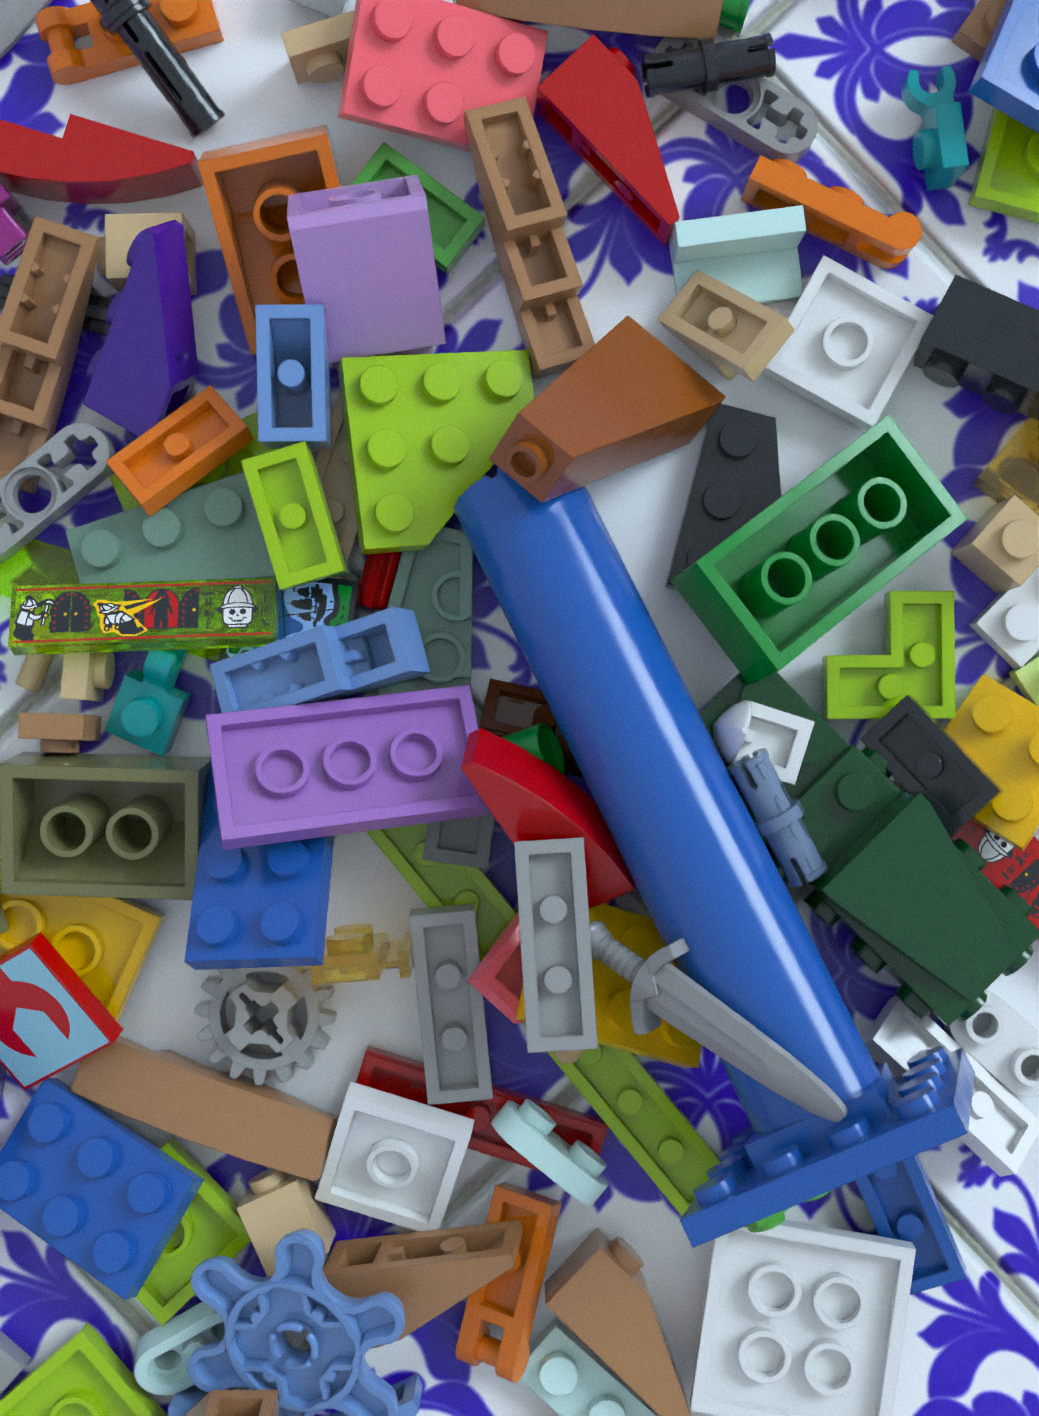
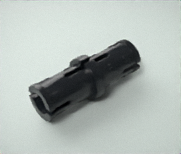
[641,32,776,98]

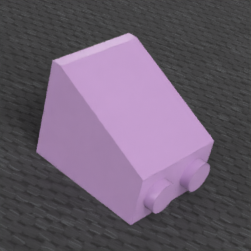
[287,175,446,369]

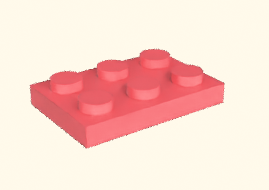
[337,0,548,152]

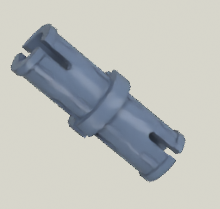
[727,748,828,887]

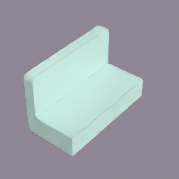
[669,205,806,305]

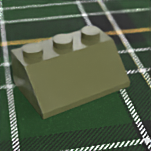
[0,752,211,900]

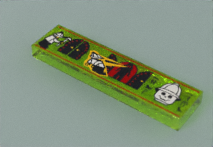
[8,577,278,655]

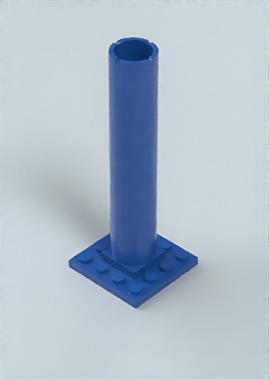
[453,468,975,1248]

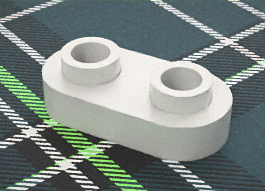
[943,990,1039,1097]

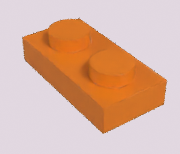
[106,385,254,517]

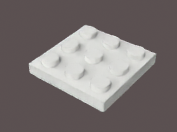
[690,1219,916,1416]

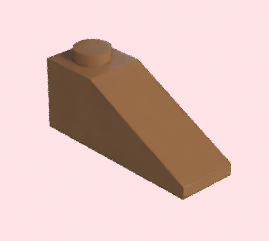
[323,1220,523,1348]
[544,1228,692,1416]

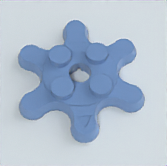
[187,1229,406,1416]

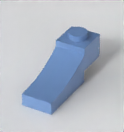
[209,607,431,713]

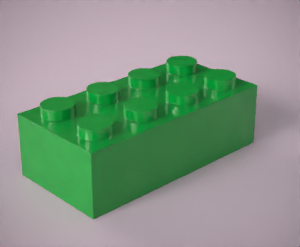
[671,415,968,685]

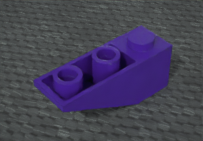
[83,220,199,437]

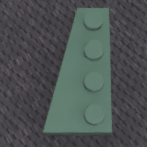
[65,455,351,596]
[363,527,473,697]

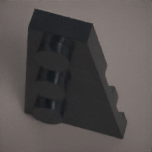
[665,404,781,591]

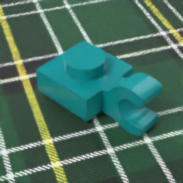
[901,65,969,191]
[105,638,191,757]

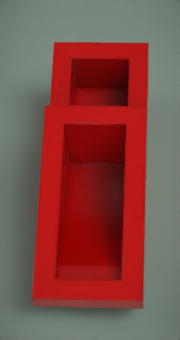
[0,114,203,204]
[461,728,635,909]

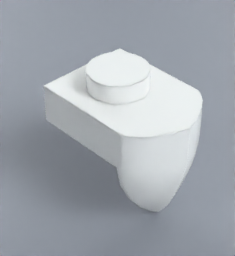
[713,700,815,785]

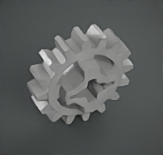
[194,965,337,1086]

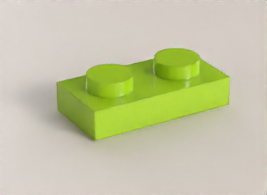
[241,441,347,591]

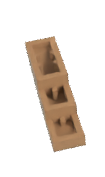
[453,0,723,40]
[463,96,595,379]
[0,216,101,495]
[71,1035,339,1181]

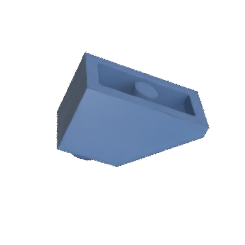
[255,304,332,449]

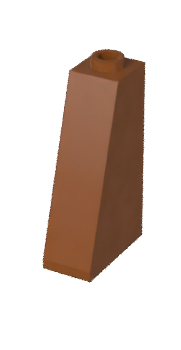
[489,315,726,503]

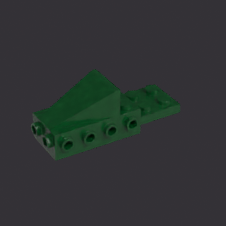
[699,672,1039,1026]

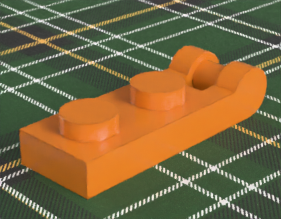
[35,0,224,85]
[740,155,922,269]
[455,1182,562,1383]

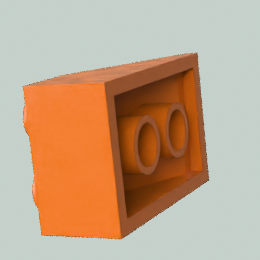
[197,125,342,355]

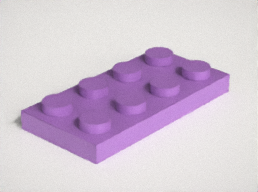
[206,685,492,850]

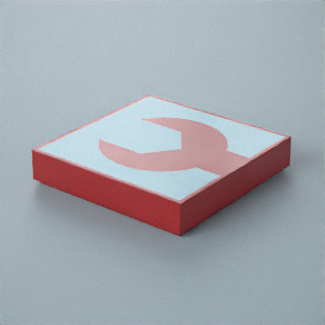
[0,932,123,1090]

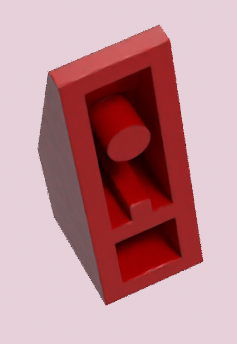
[537,34,679,246]

